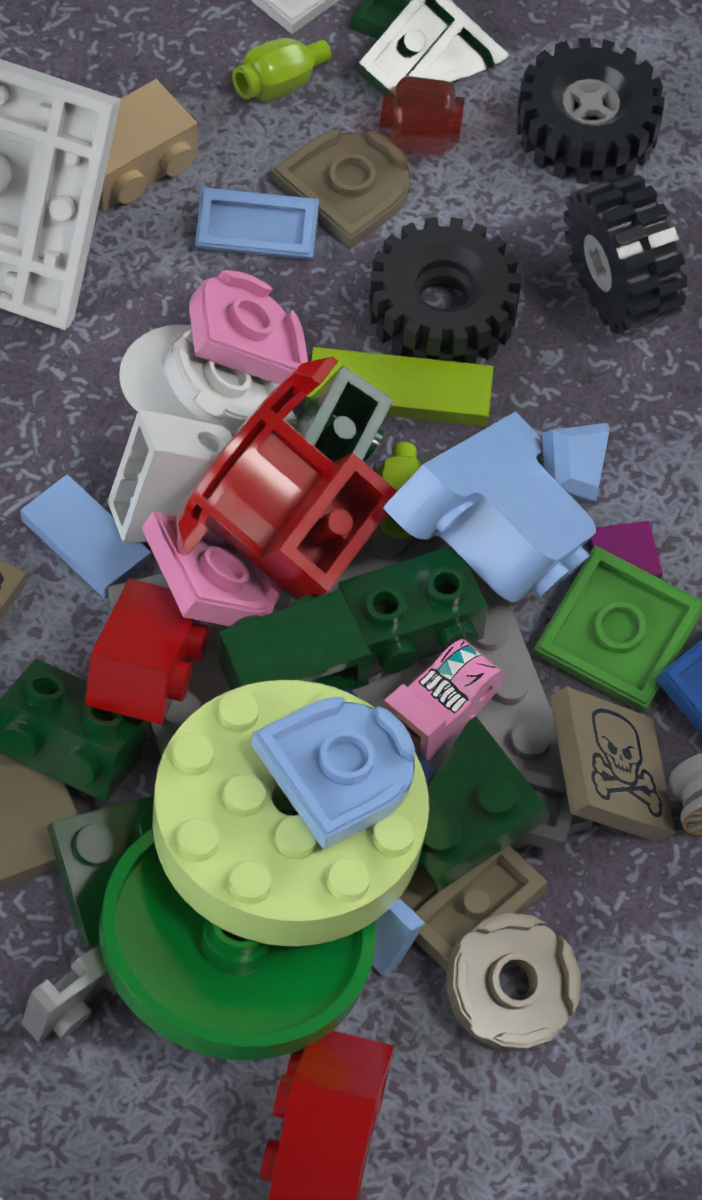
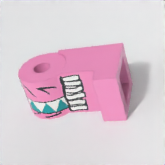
[383,639,505,762]

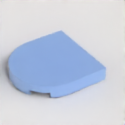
[251,697,415,850]

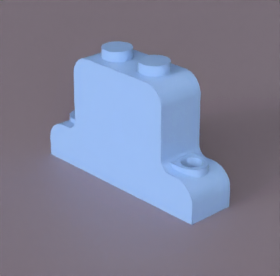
[383,411,596,602]

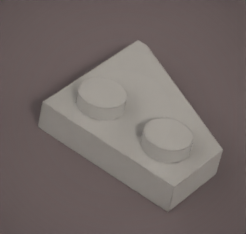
[21,945,118,1043]

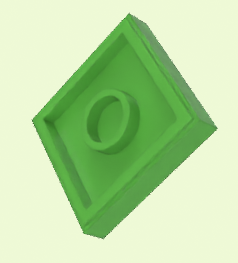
[534,545,702,714]

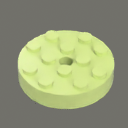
[153,680,429,946]

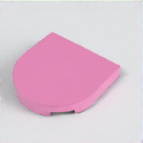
[189,270,308,384]
[141,512,281,627]

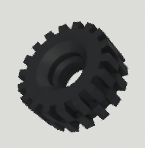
[369,217,521,364]

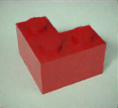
[259,1031,395,1200]

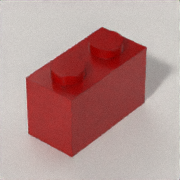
[85,578,210,725]

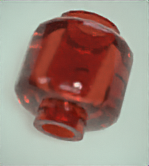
[379,76,465,156]

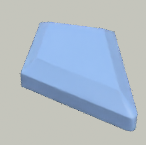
[541,423,610,504]

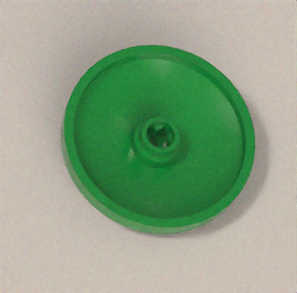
[99,828,376,1060]

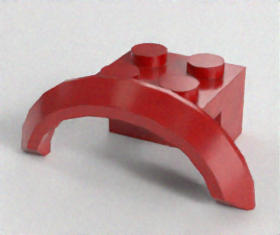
[176,357,398,600]

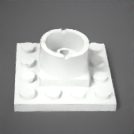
[0,59,121,330]

